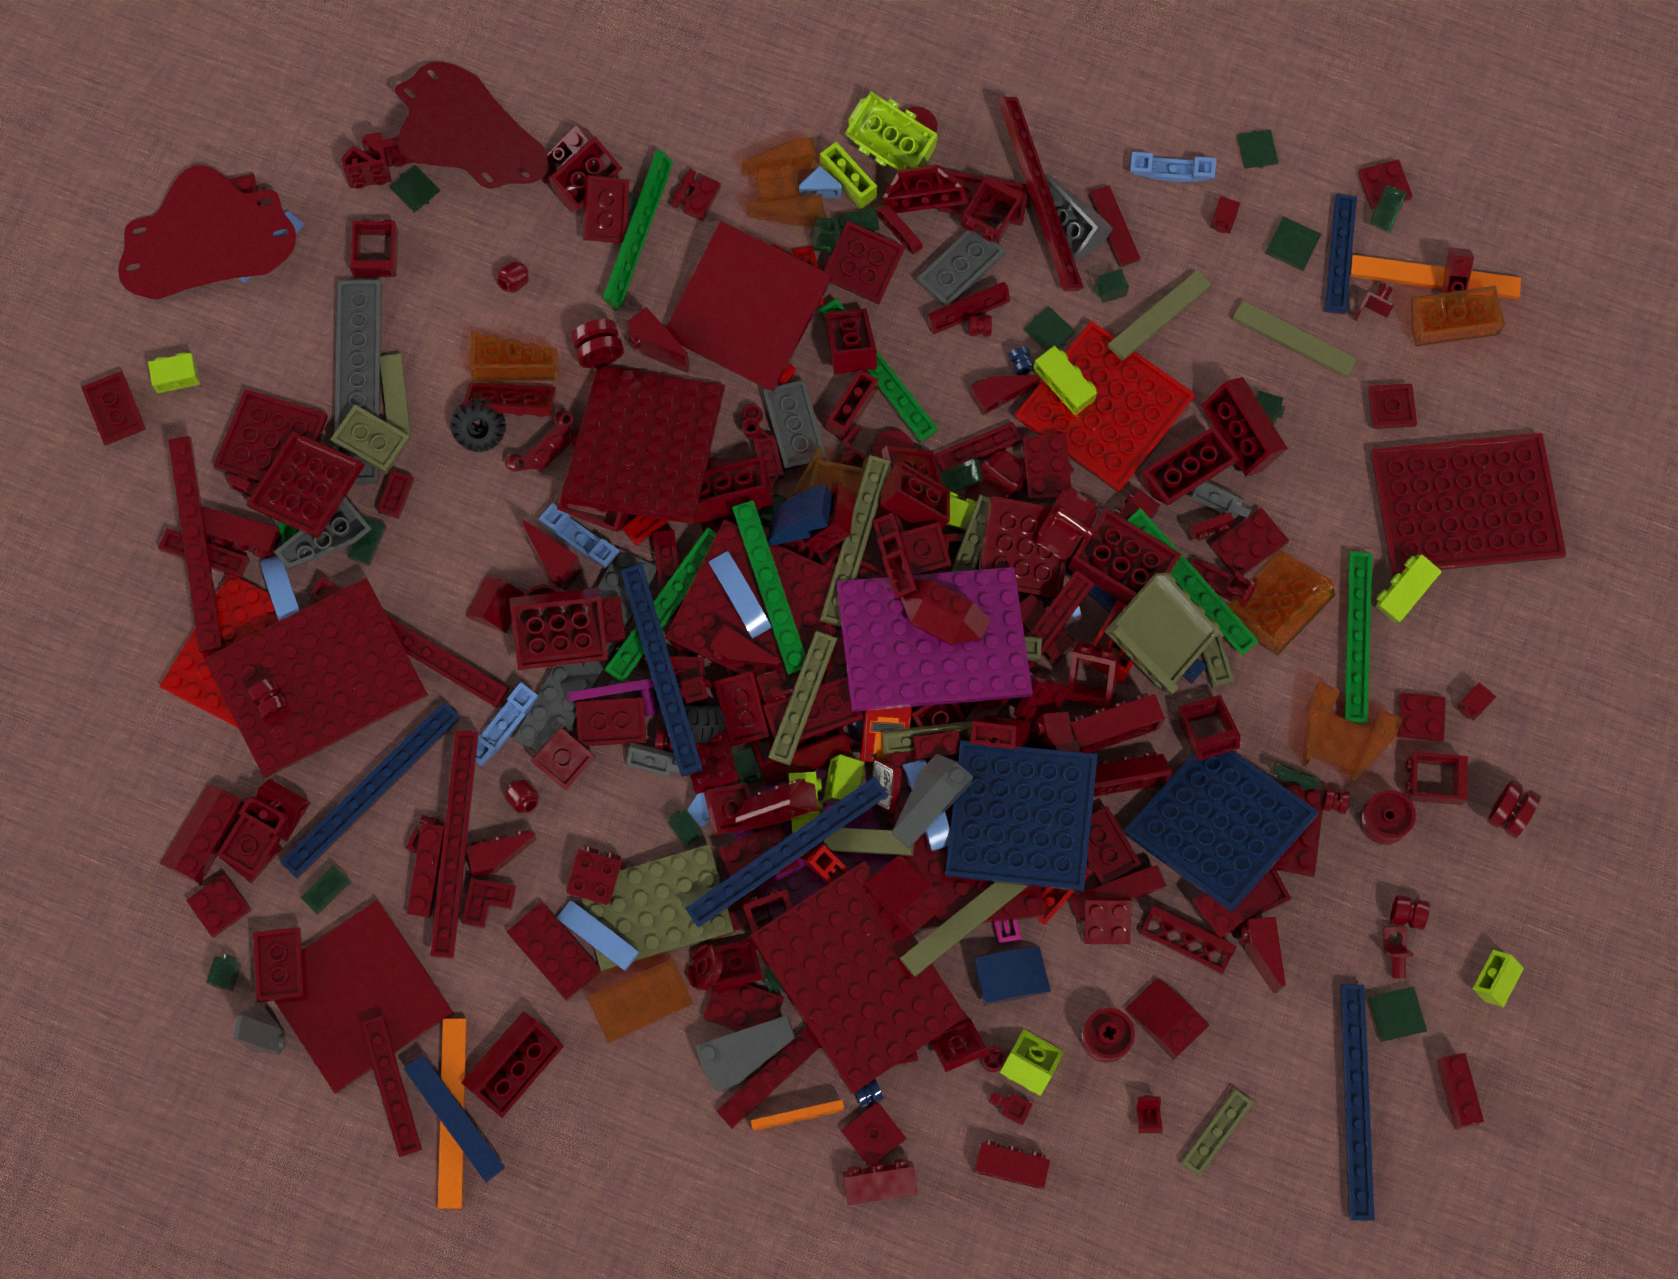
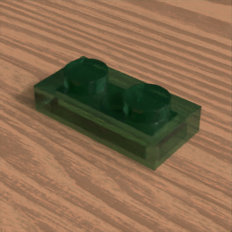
[1369,185,1407,232]
[834,208,879,238]
[940,459,983,493]
[348,517,386,566]
[1273,761,1320,790]
[300,865,351,915]

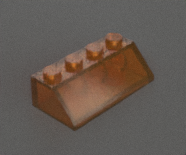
[1411,286,1505,347]
[588,958,693,1043]

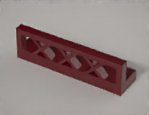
[1139,905,1237,975]

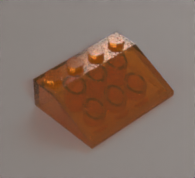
[1228,551,1336,656]

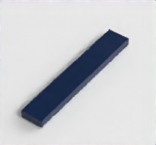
[1324,194,1357,314]
[404,1055,505,1183]

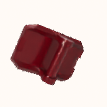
[965,450,1026,502]
[1037,487,1097,560]

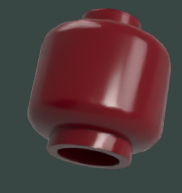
[497,261,529,293]
[505,780,539,813]

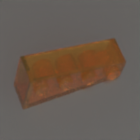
[469,331,560,381]

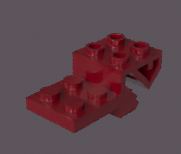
[342,132,422,189]
[217,779,311,878]

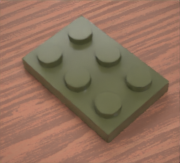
[330,405,411,474]

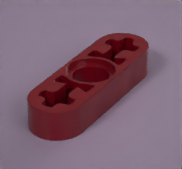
[875,203,923,255]

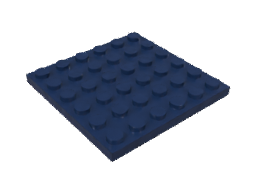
[945,741,1098,891]
[1124,751,1318,913]

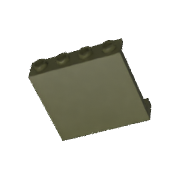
[1104,573,1224,694]

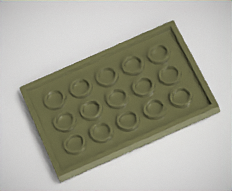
[582,844,735,972]

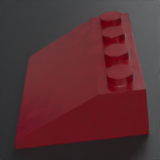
[1068,508,1181,605]
[510,588,608,670]

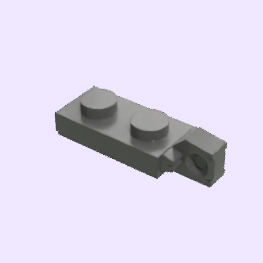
[1191,480,1252,518]
[626,742,680,777]

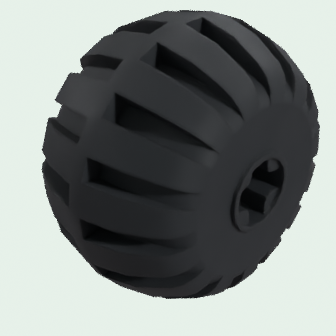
[451,398,506,452]
[683,702,725,743]

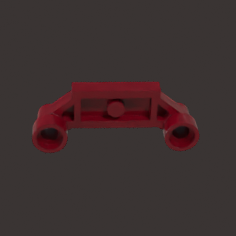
[505,410,573,472]
[742,418,784,492]

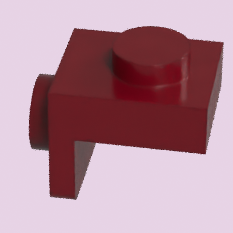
[1136,1095,1163,1133]

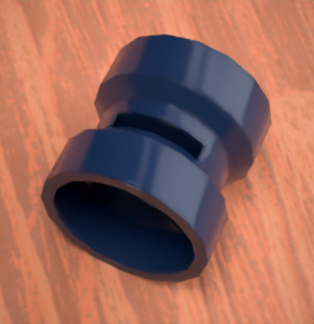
[1008,346,1034,375]
[855,1079,883,1108]

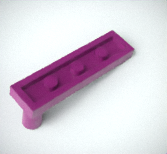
[566,679,658,717]

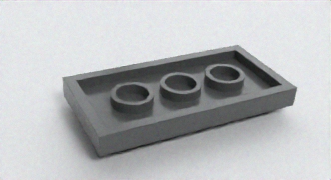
[916,231,1006,307]
[763,380,827,471]

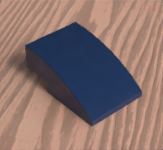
[768,484,833,546]
[973,947,1051,1006]

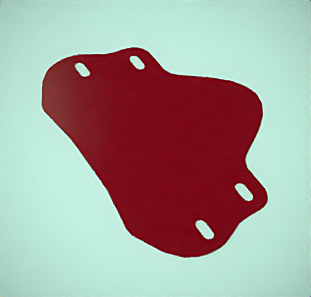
[395,62,548,189]
[118,165,296,300]

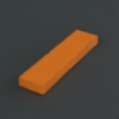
[751,1099,844,1132]

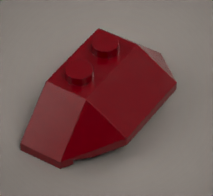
[883,164,969,214]
[900,579,991,645]

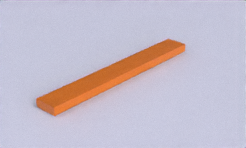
[1350,255,1521,300]
[438,1018,467,1209]

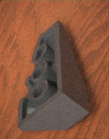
[1045,174,1113,261]
[274,497,372,569]
[892,754,973,849]
[233,1002,286,1055]
[695,1016,795,1092]

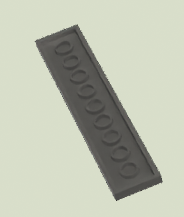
[335,280,382,485]
[514,548,657,753]

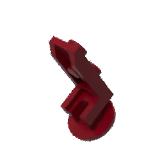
[1191,558,1258,607]

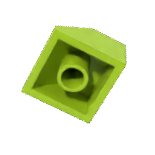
[1000,1029,1064,1096]

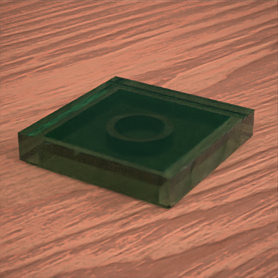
[1265,216,1321,271]
[1368,986,1427,1043]

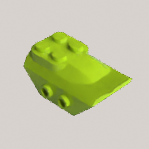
[845,91,938,170]

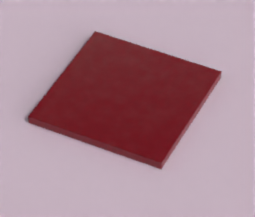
[666,221,833,393]
[274,900,453,1094]

